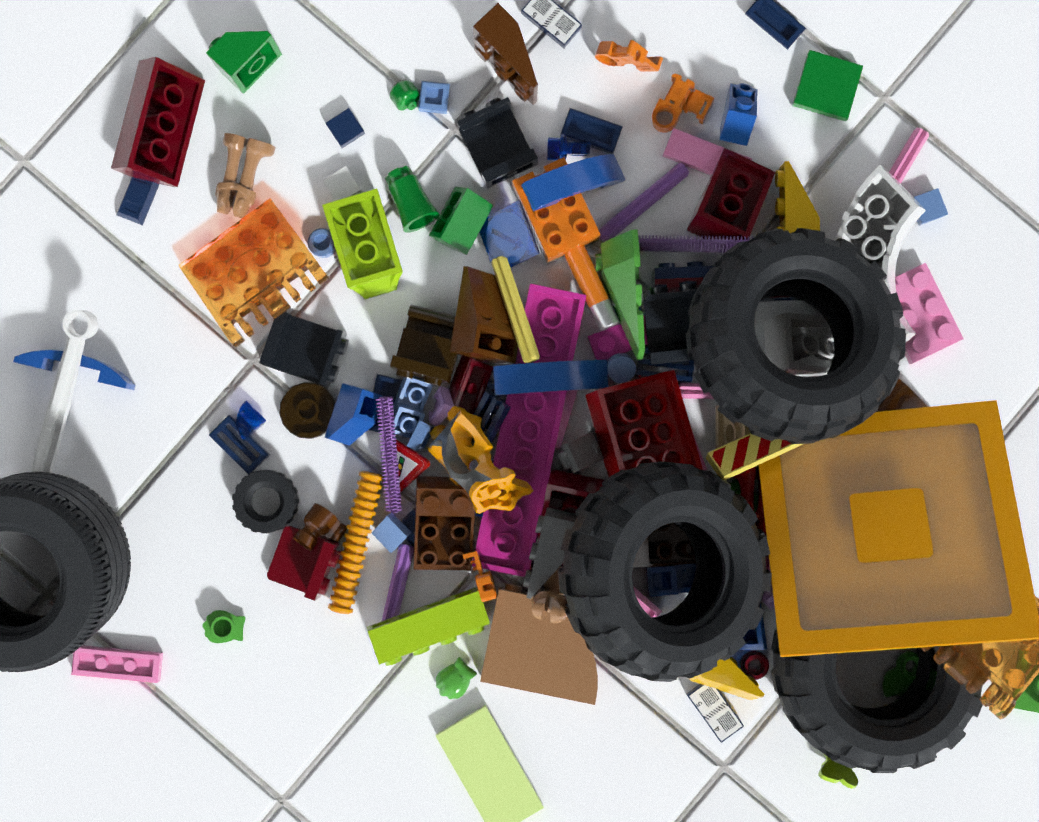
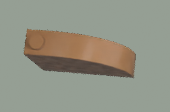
[480,583,598,705]

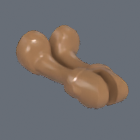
[215,133,276,219]
[531,566,568,623]

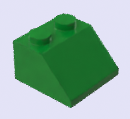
[206,31,282,94]

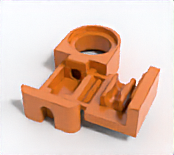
[595,40,663,72]
[652,73,714,133]
[463,550,497,602]

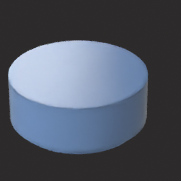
[307,228,336,258]
[607,353,636,383]

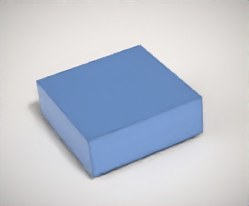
[418,81,450,114]
[914,188,948,226]
[407,420,434,453]
[372,513,412,553]

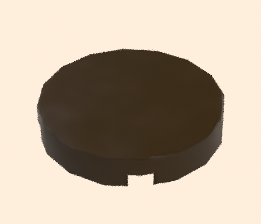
[279,382,336,439]

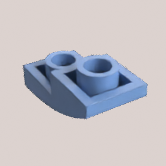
[392,376,433,438]

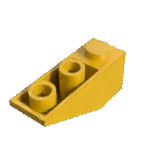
[775,161,820,233]
[690,657,765,700]

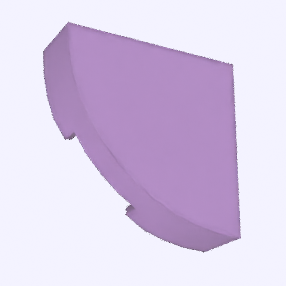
[429,386,454,426]

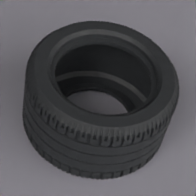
[0,472,131,672]

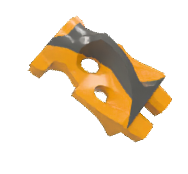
[427,406,534,514]

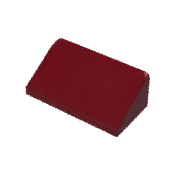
[449,355,493,414]

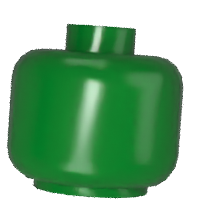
[390,80,420,111]

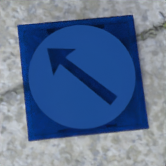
[479,200,540,268]

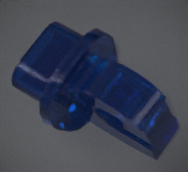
[547,134,590,160]

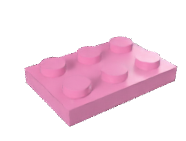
[895,263,964,365]

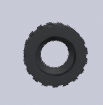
[232,470,299,534]

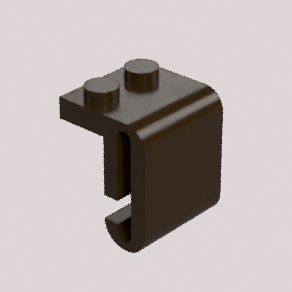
[390,304,458,387]

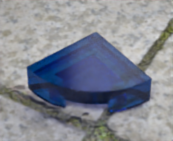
[236,401,266,441]

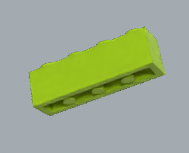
[366,587,490,666]

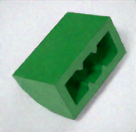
[429,186,493,255]

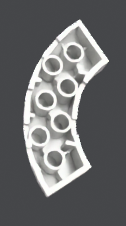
[834,165,926,342]

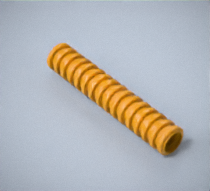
[328,470,384,614]

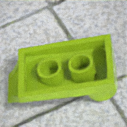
[322,188,403,299]

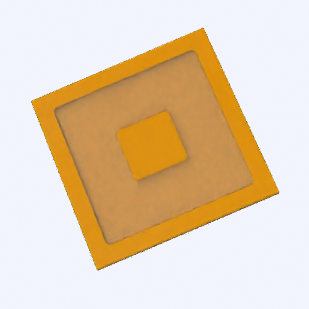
[759,400,1039,657]

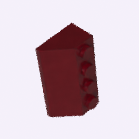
[111,57,205,187]

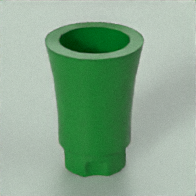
[385,166,440,233]

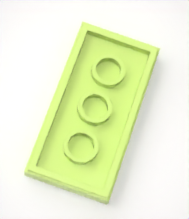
[435,705,544,822]

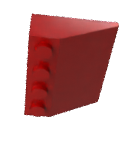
[585,370,703,477]

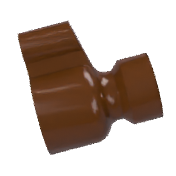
[293,503,347,551]

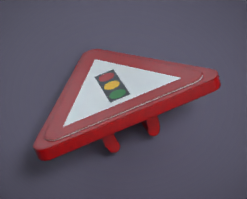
[382,440,430,493]

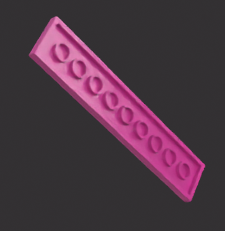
[472,283,586,577]

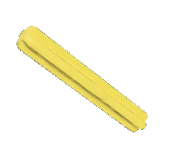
[491,256,540,363]

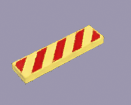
[706,433,803,480]

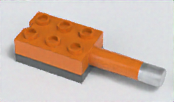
[512,157,619,331]

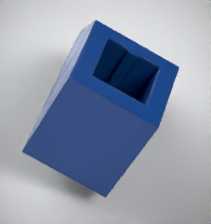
[719,83,758,146]
[324,383,384,446]

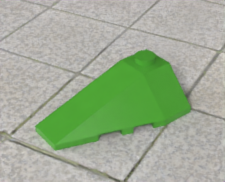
[595,229,645,360]

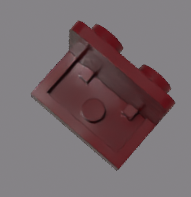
[267,525,341,601]

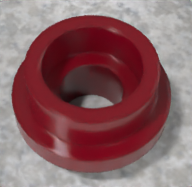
[740,650,769,680]

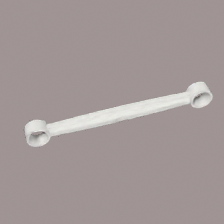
[31,310,98,473]

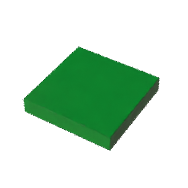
[792,50,863,122]

